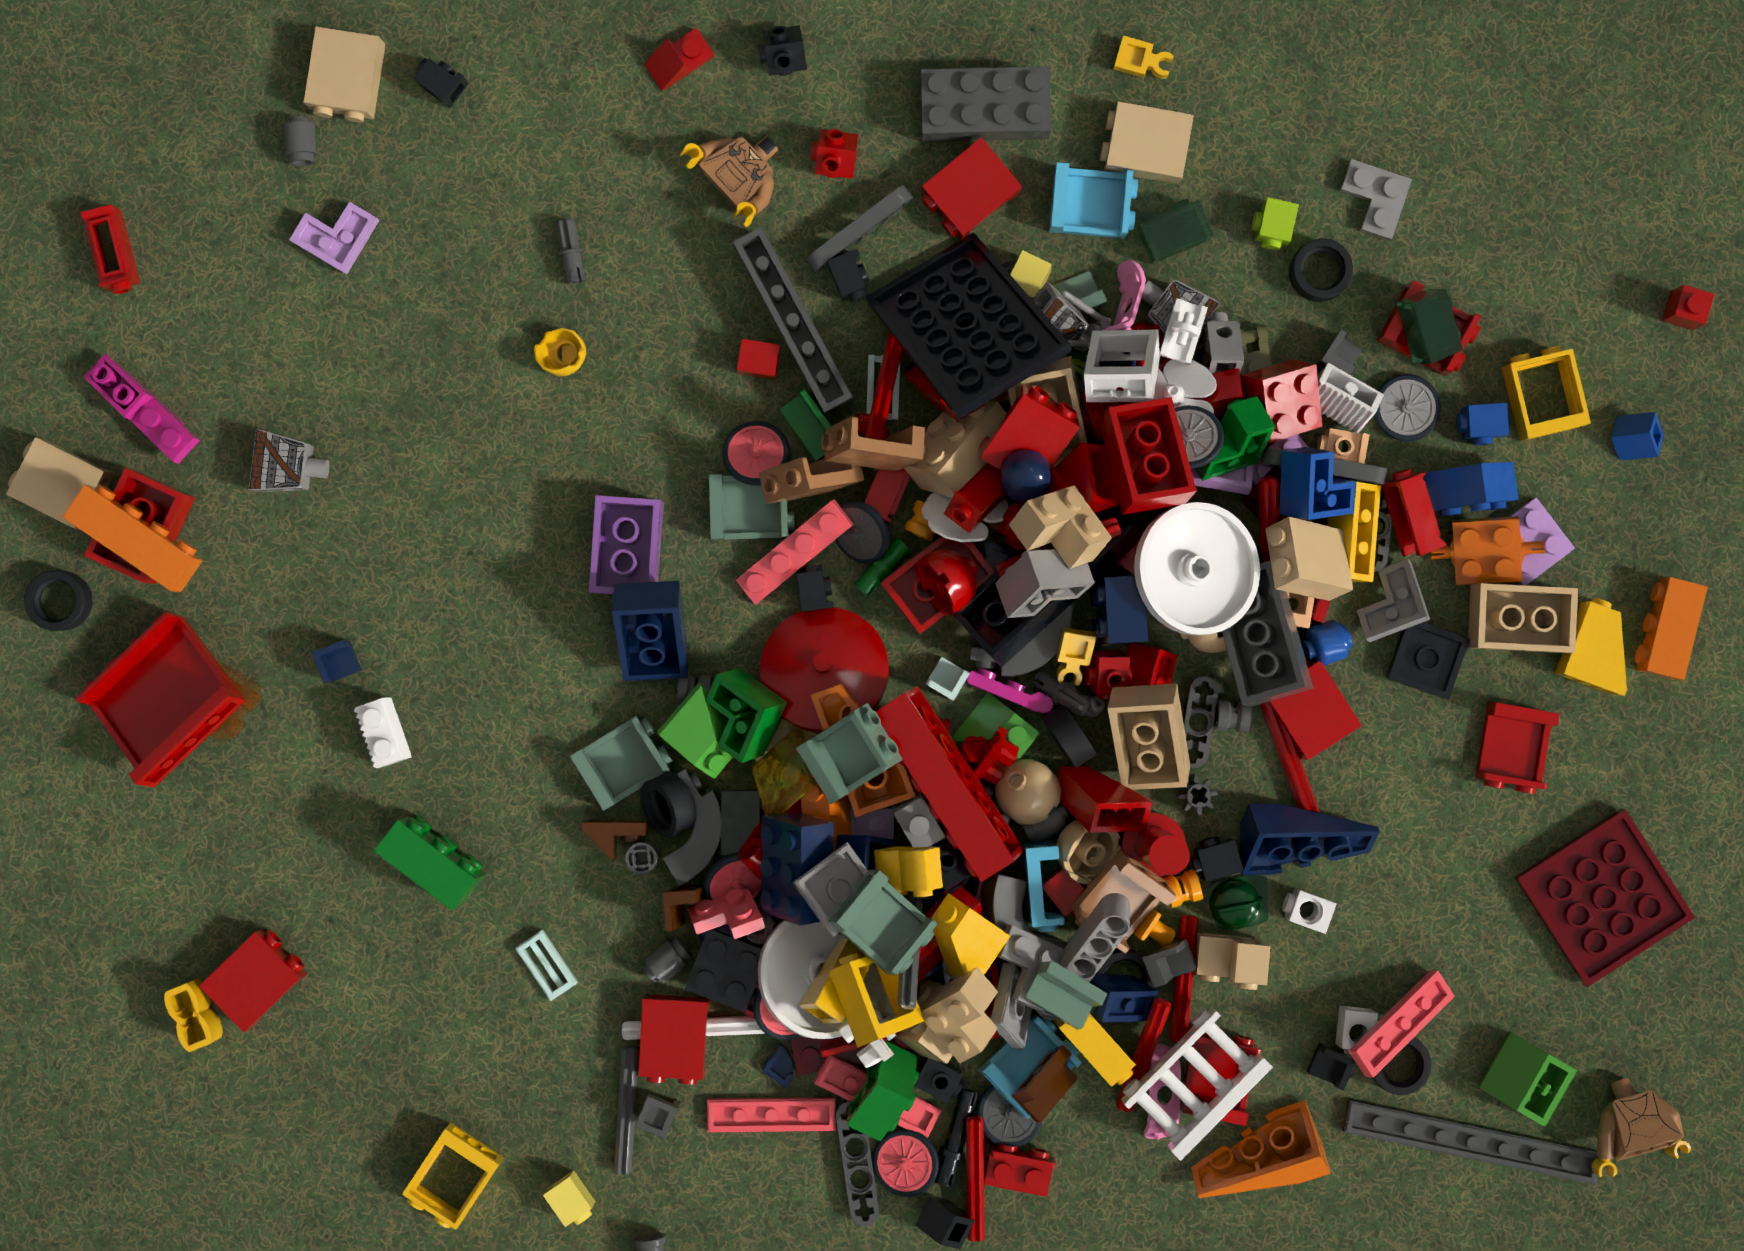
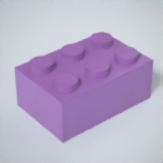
[589,495,664,595]

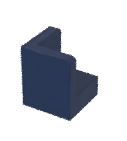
[312,641,362,683]

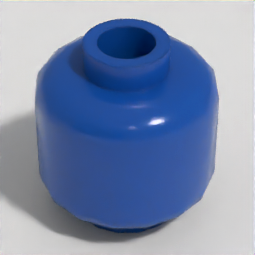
[1301,620,1352,666]

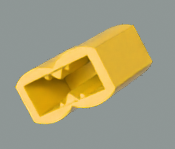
[874,846,943,897]
[164,978,223,1052]

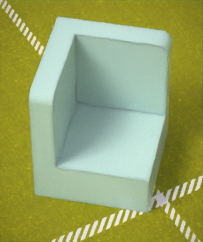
[925,657,970,701]

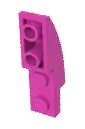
[84,354,200,464]

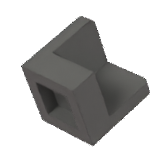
[1316,329,1362,375]
[1142,938,1197,988]
[635,1094,681,1139]

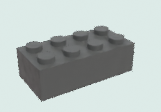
[920,66,1051,142]
[1222,561,1313,706]

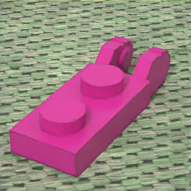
[966,667,1054,714]

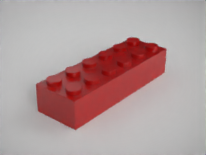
[876,686,1024,882]

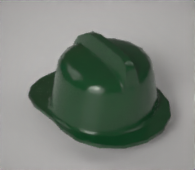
[1206,875,1268,930]

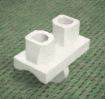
[1160,298,1208,365]
[838,1009,896,1068]

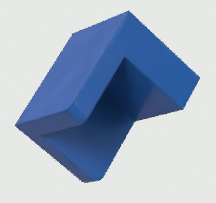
[1611,412,1664,460]

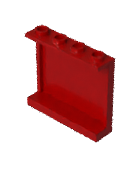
[75,612,246,788]

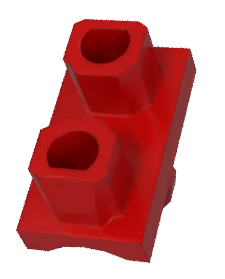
[961,726,1019,785]

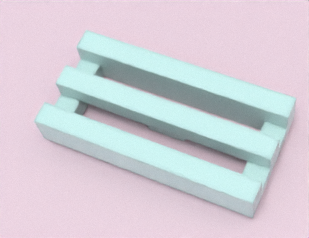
[866,355,900,420]
[515,929,578,1001]

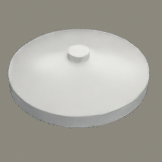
[1134,502,1260,635]
[758,920,847,1039]

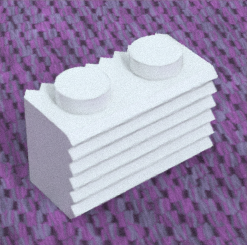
[1317,363,1384,433]
[354,697,412,768]

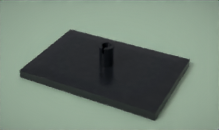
[865,232,1072,420]

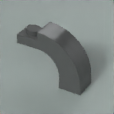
[969,605,1073,676]
[663,768,722,886]
[981,872,1069,949]

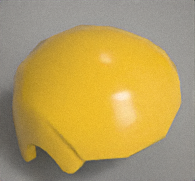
[534,328,586,377]

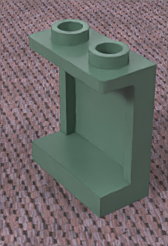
[709,474,795,541]
[796,703,903,804]
[570,715,673,811]
[828,869,938,976]

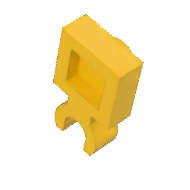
[1113,36,1174,79]
[1056,627,1096,686]

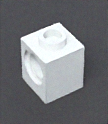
[1282,888,1336,934]
[1335,1005,1378,1055]

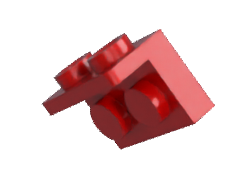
[984,1143,1056,1197]

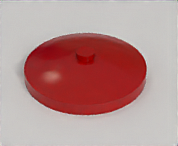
[760,607,889,733]

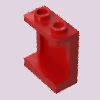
[921,137,1022,240]
[1377,280,1481,376]
[979,383,1080,470]
[1269,659,1362,760]
[1475,702,1560,794]
[199,929,307,1033]
[638,994,709,1085]
[1180,1032,1261,1126]

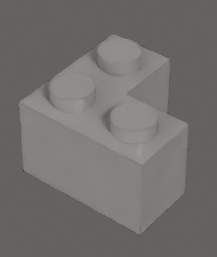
[995,548,1095,618]

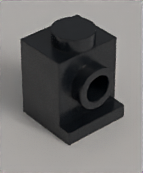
[414,58,469,108]
[828,249,869,303]
[797,564,834,612]

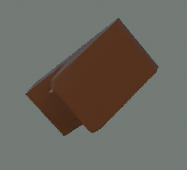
[581,820,649,861]

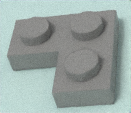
[1340,159,1412,241]
[1357,559,1430,642]
[997,925,1065,1011]

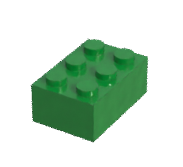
[374,815,487,911]

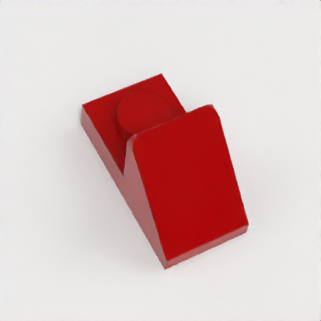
[644,27,715,91]

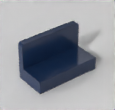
[1089,975,1158,1022]

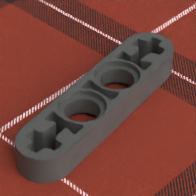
[806,185,914,273]
[1261,448,1387,486]
[836,1100,879,1226]

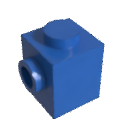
[1456,403,1509,446]

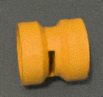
[904,500,936,542]
[1163,869,1203,908]

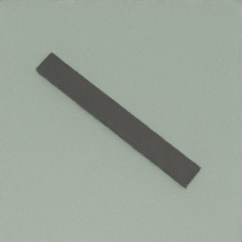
[1342,1099,1599,1185]

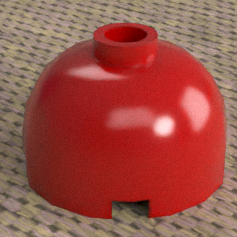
[915,549,977,616]

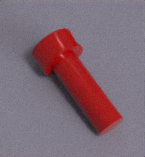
[1118,811,1190,876]

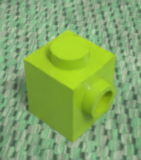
[1251,197,1299,250]

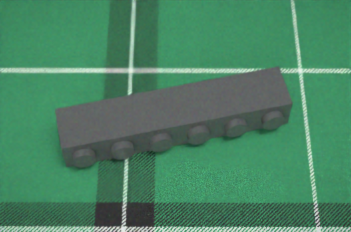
[733,227,853,417]

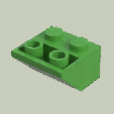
[1478,1031,1577,1127]

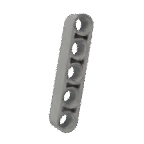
[1037,893,1130,1020]

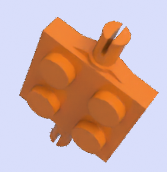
[1431,516,1545,585]

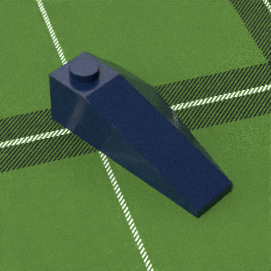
[1240,803,1380,875]

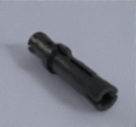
[934,1087,980,1188]

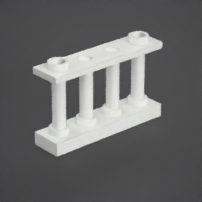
[1122,1007,1273,1161]

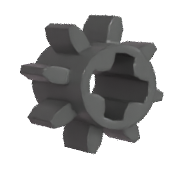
[1176,774,1218,815]

